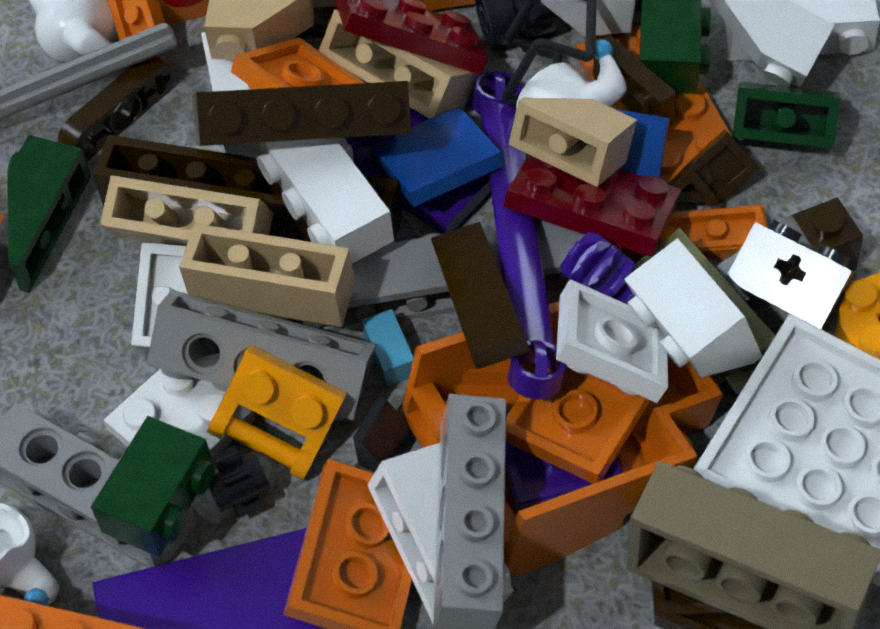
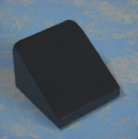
[353,397,416,472]

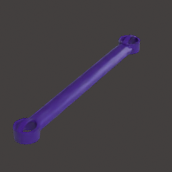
[471,71,566,400]

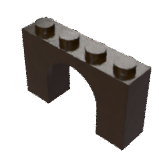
[192,81,411,146]

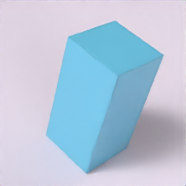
[361,309,414,387]

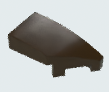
[668,129,760,205]

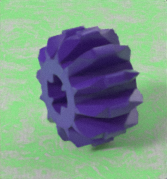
[560,232,639,304]

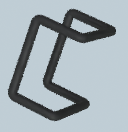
[502,0,597,107]

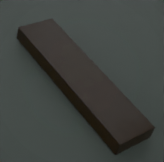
[431,222,530,369]

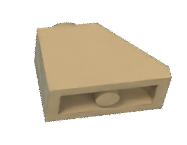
[204,0,314,61]
[509,97,637,187]

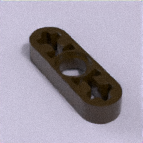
[58,56,176,161]

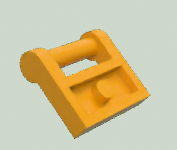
[206,344,347,480]

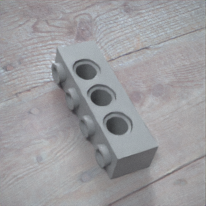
[146,290,376,421]
[433,394,506,629]
[0,403,197,568]

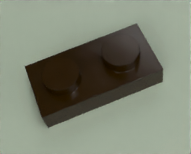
[593,34,676,127]

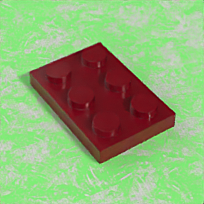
[335,0,488,75]
[503,155,681,257]

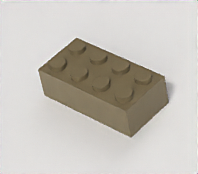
[626,461,880,629]

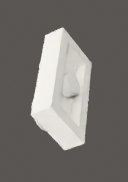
[131,242,188,348]

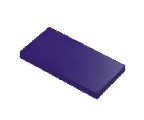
[92,528,326,629]

